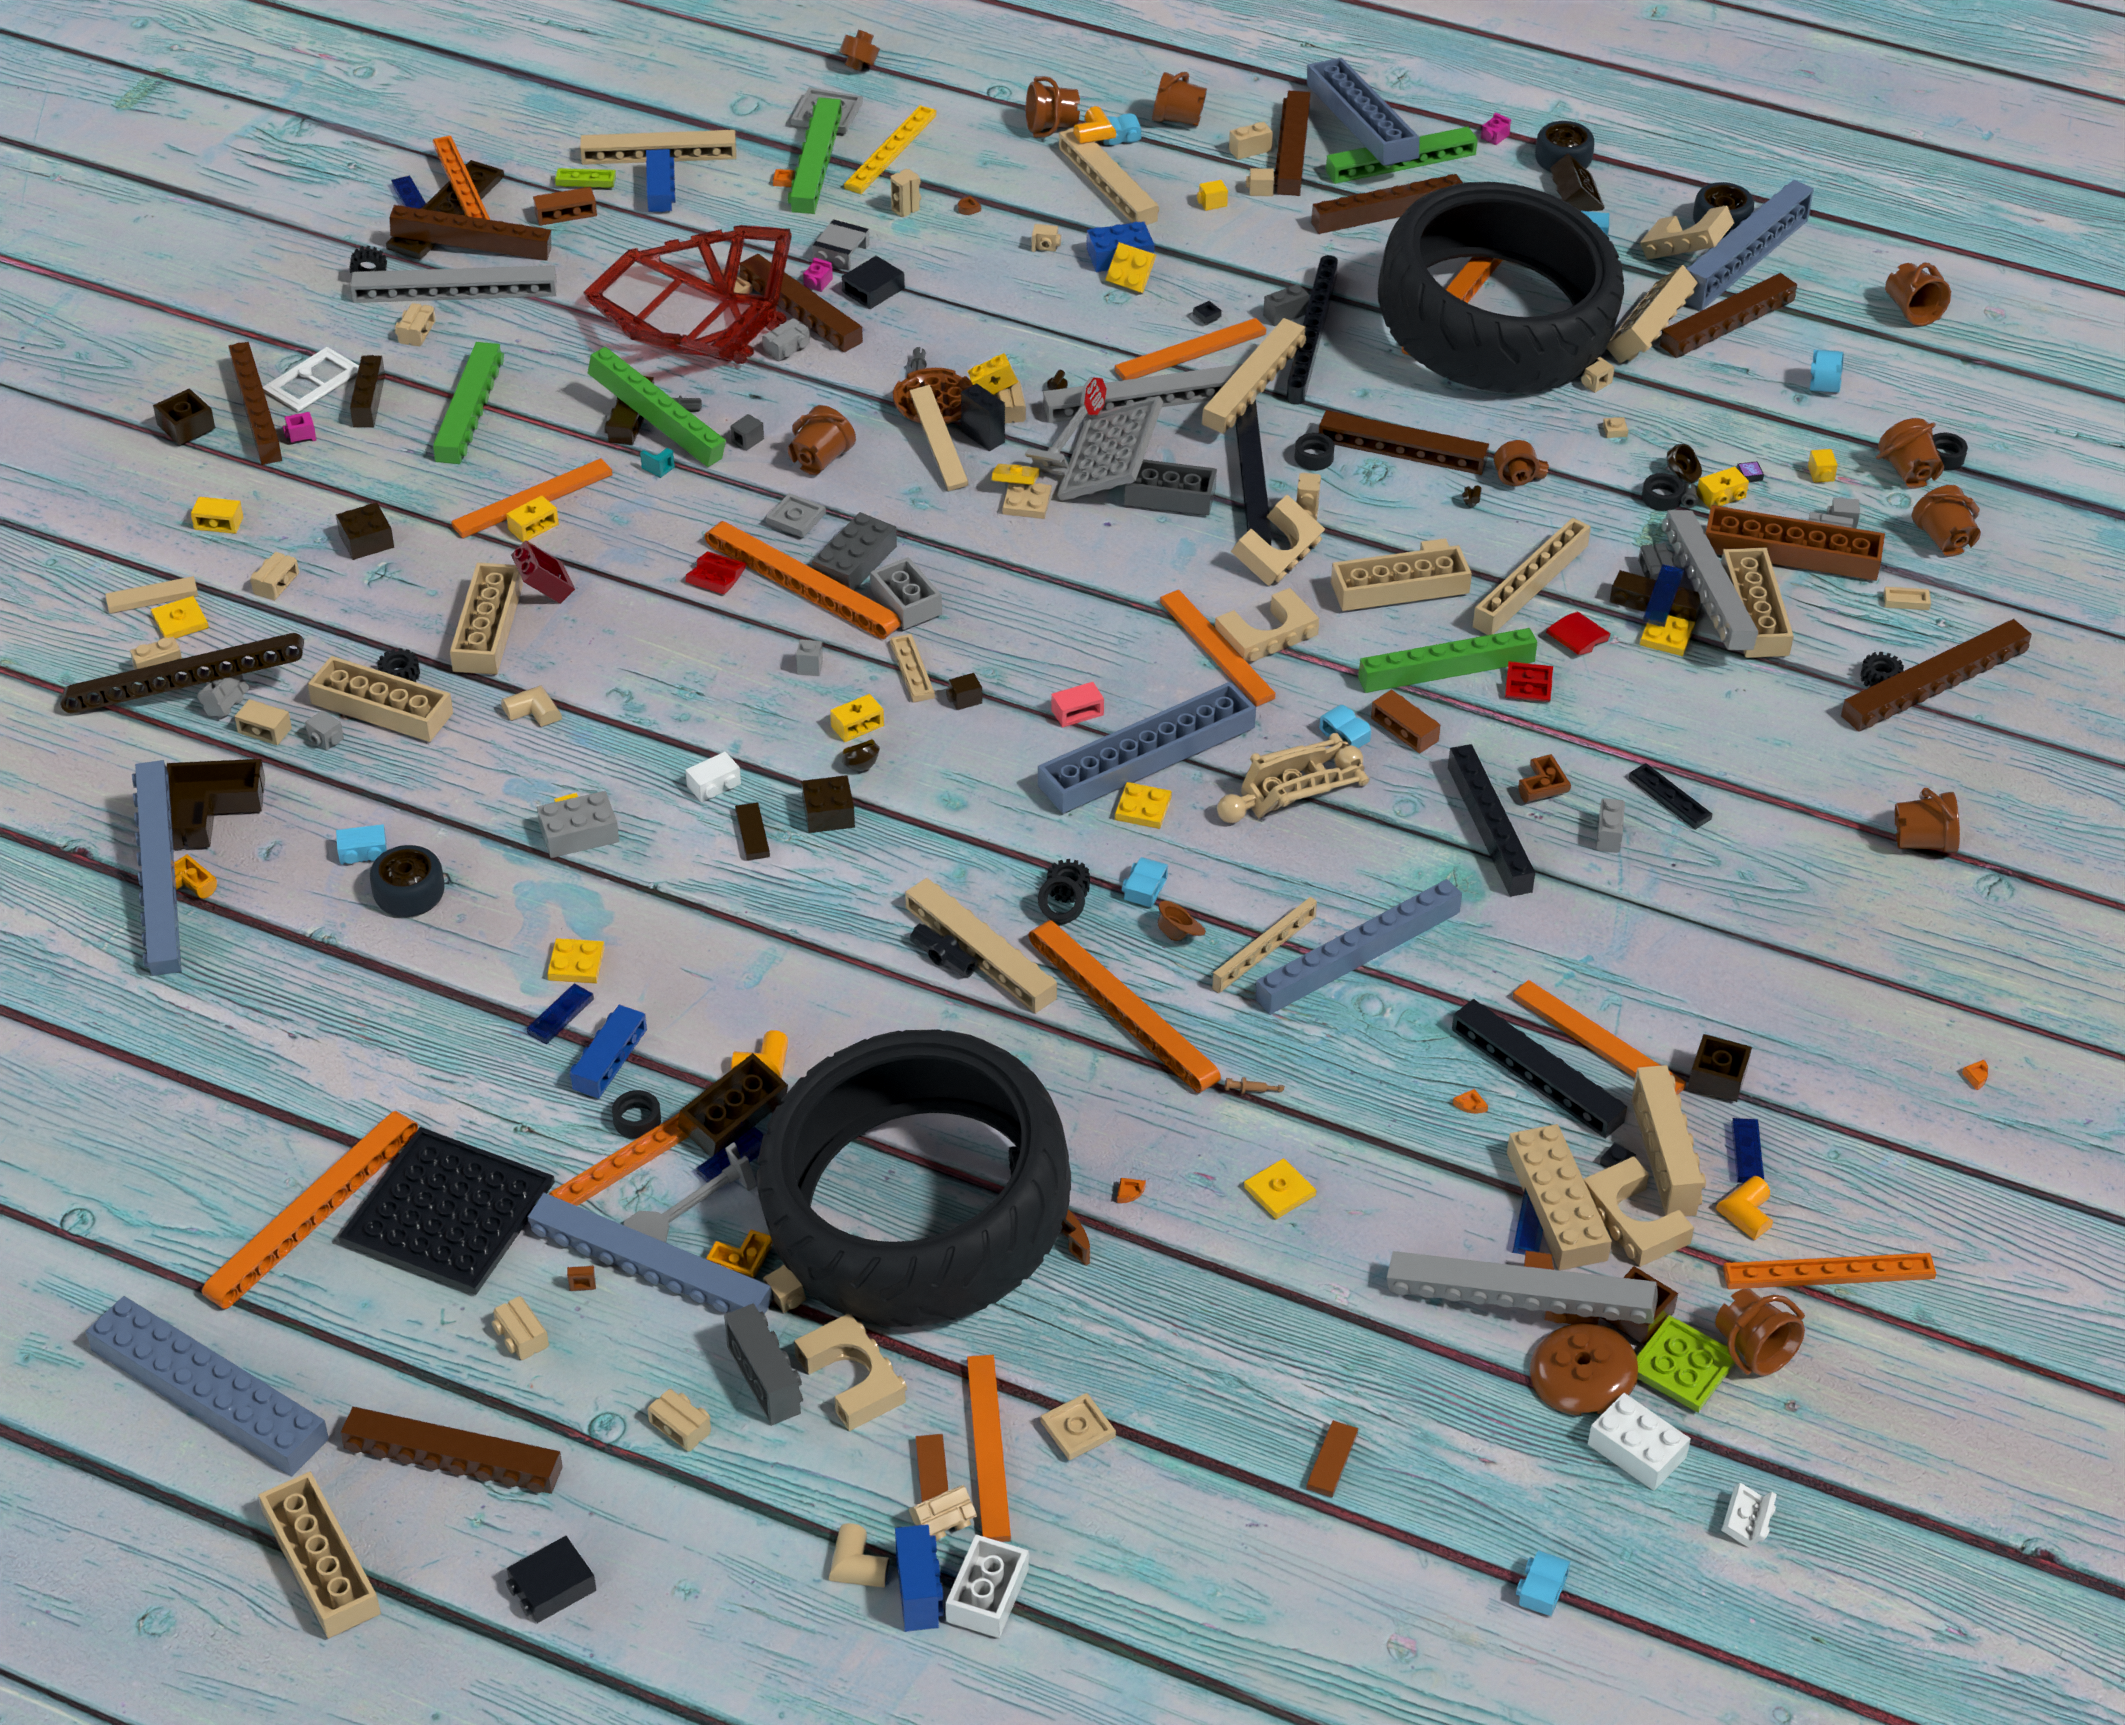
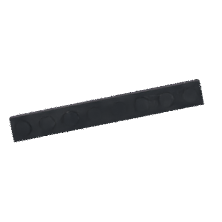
[1448,744,1535,897]
[1452,999,1627,1139]

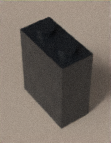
[842,256,905,309]
[961,383,1005,451]
[506,1536,597,1623]

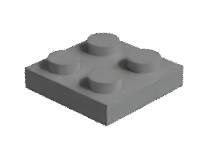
[766,493,826,538]

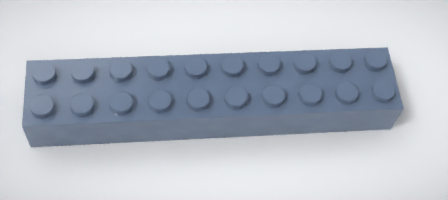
[1307,57,1419,166]
[1685,180,1814,311]
[1038,682,1256,813]
[86,1296,329,1477]

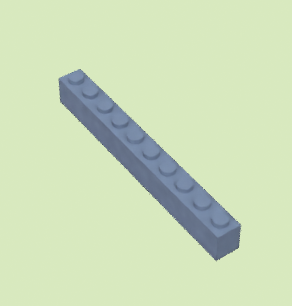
[132,760,182,976]
[1255,879,1462,1015]
[528,1193,774,1314]

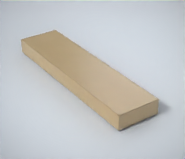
[105,576,198,613]
[890,634,935,702]

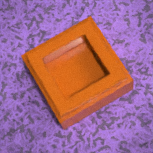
[773,169,795,187]

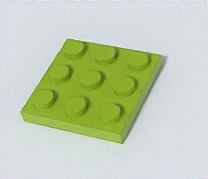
[1637,1315,1739,1413]

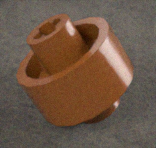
[839,29,880,71]
[1493,440,1549,486]

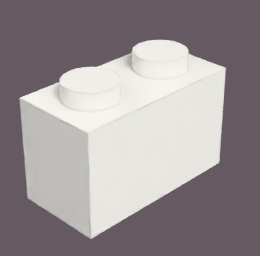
[685,752,741,802]

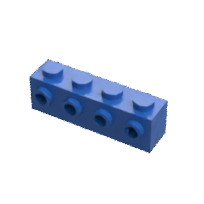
[646,149,676,212]
[569,1004,647,1099]

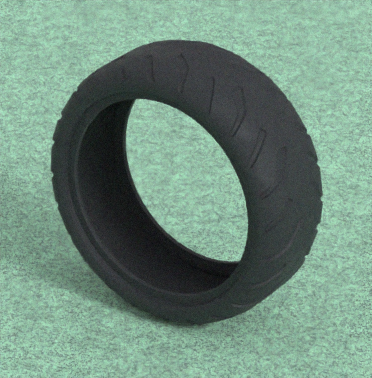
[1377,182,1624,393]
[756,1029,1071,1327]

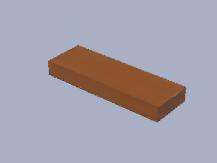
[1306,1420,1359,1498]
[915,1434,949,1502]

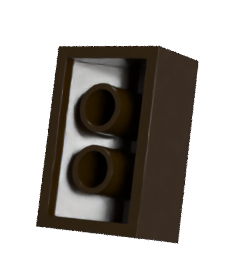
[1550,153,1605,211]

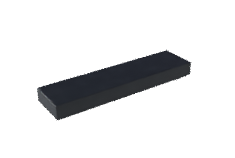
[1629,763,1713,830]

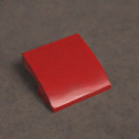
[685,551,746,595]
[1546,611,1611,655]
[1505,661,1553,702]

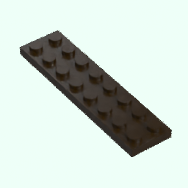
[386,160,505,260]

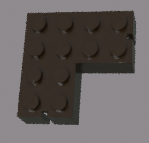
[166,759,265,849]

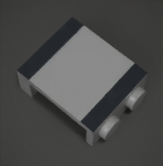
[812,219,870,271]

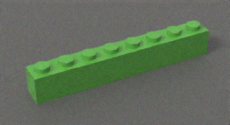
[788,97,842,214]
[1326,127,1478,184]
[433,342,504,464]
[587,346,726,467]
[1358,628,1538,693]

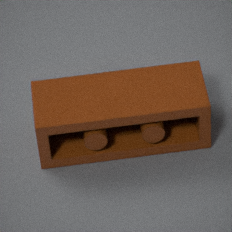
[533,187,597,226]
[1371,689,1441,754]

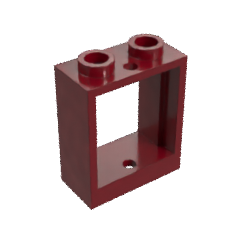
[511,540,575,604]

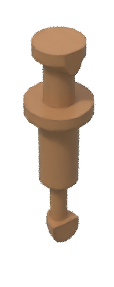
[1225,1077,1285,1094]

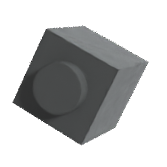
[730,414,764,451]

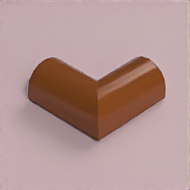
[1518,754,1571,803]

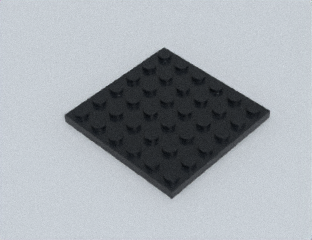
[339,1127,555,1295]

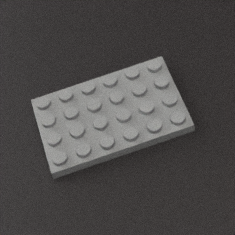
[1057,396,1163,501]

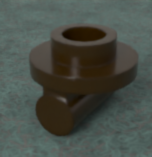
[1047,370,1068,390]
[1462,485,1482,507]

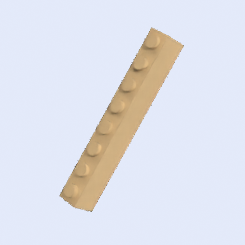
[1059,128,1159,225]
[580,130,736,165]
[1202,318,1306,434]
[1473,518,1591,635]
[905,878,1057,1014]

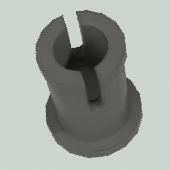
[1681,483,1698,508]

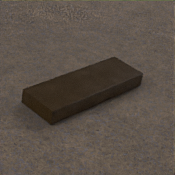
[735,802,770,860]

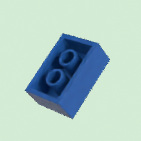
[1086,222,1155,272]
[895,1524,944,1632]

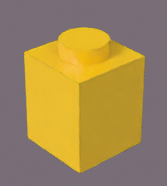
[1197,180,1228,211]
[1807,449,1838,483]

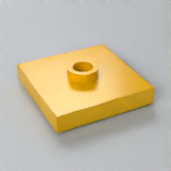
[992,464,1040,485]
[151,596,209,639]
[1244,1158,1317,1220]

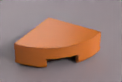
[1962,1059,1988,1090]
[1453,1089,1488,1114]
[1117,1178,1146,1203]

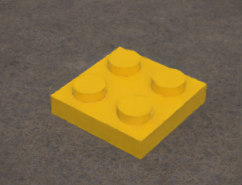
[1105,242,1157,293]
[1640,611,1695,656]
[1115,782,1172,829]
[547,938,605,984]

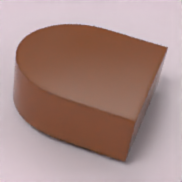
[958,196,981,215]

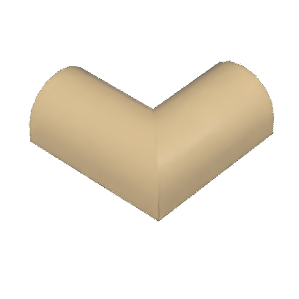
[501,685,562,727]
[829,1523,890,1588]

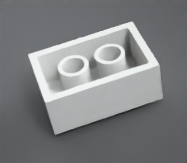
[1588,1393,1691,1491]
[946,1534,1029,1638]

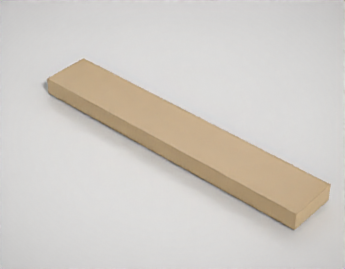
[910,385,968,491]
[1212,897,1317,993]

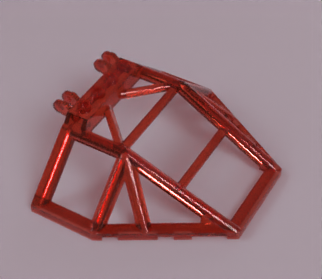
[583,225,792,364]

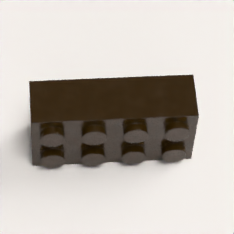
[678,1053,788,1159]

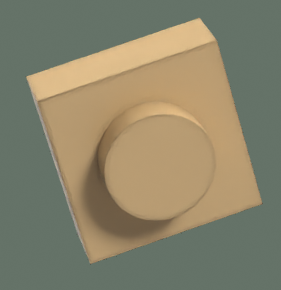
[1603,417,1628,438]

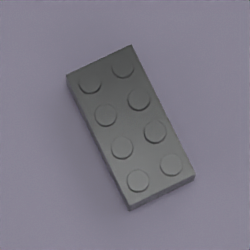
[1125,459,1217,515]
[812,512,897,591]
[724,1303,803,1426]

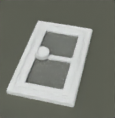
[263,347,359,412]

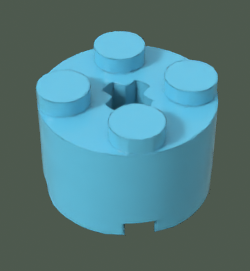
[1810,350,1844,393]

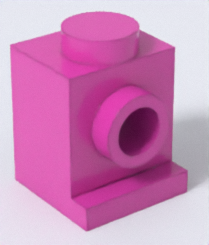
[1481,113,1511,145]
[803,257,833,292]
[282,412,317,442]

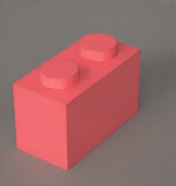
[1051,682,1104,728]

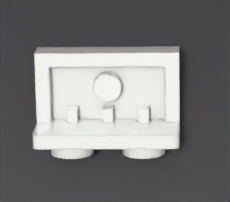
[1722,1483,1777,1548]

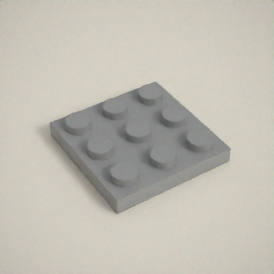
[791,87,863,134]

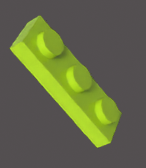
[555,168,616,188]

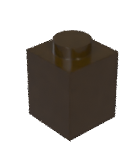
[946,673,982,710]

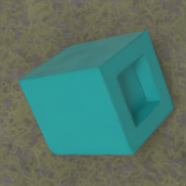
[640,448,675,478]

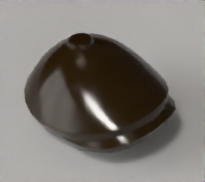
[1666,444,1702,483]
[841,739,880,772]

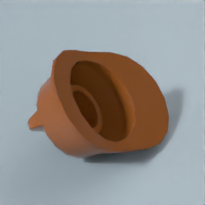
[1157,901,1206,941]

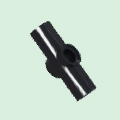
[910,923,978,978]

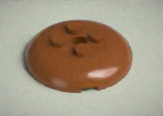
[893,368,973,424]
[1530,1323,1638,1416]

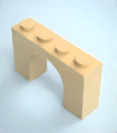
[1640,206,1734,260]
[1231,494,1325,586]
[1215,588,1319,663]
[1583,1157,1694,1267]
[794,1314,907,1431]

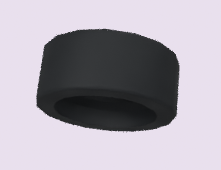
[1294,433,1335,470]
[1933,433,1968,470]
[1642,473,1684,511]
[1037,876,1085,923]
[612,1090,661,1139]

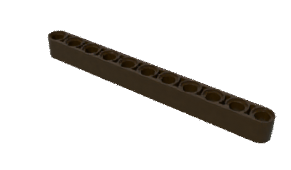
[60,633,304,714]

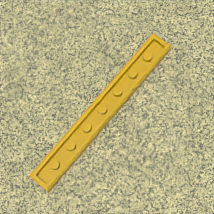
[844,105,937,194]

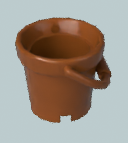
[1152,72,1207,126]
[1026,76,1080,138]
[1885,263,1951,326]
[787,405,856,475]
[1875,418,1944,488]
[1911,485,1981,556]
[1894,788,1960,853]
[1715,1288,1805,1376]

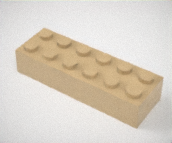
[1606,265,1698,364]
[1331,545,1472,611]
[1721,548,1794,658]
[450,562,523,675]
[308,656,453,742]
[1631,1065,1706,1216]
[1507,1124,1612,1271]
[258,1471,381,1639]

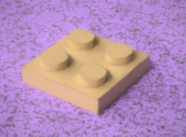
[1003,483,1052,519]
[1041,1393,1116,1461]

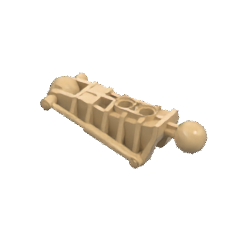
[1217,733,1369,823]

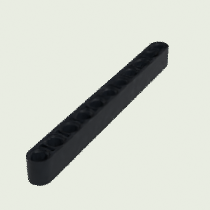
[1287,255,1338,405]
[1235,399,1272,546]

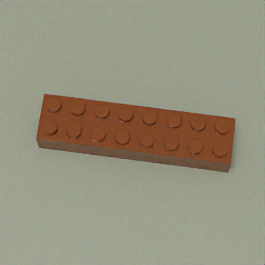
[1706,505,1885,581]

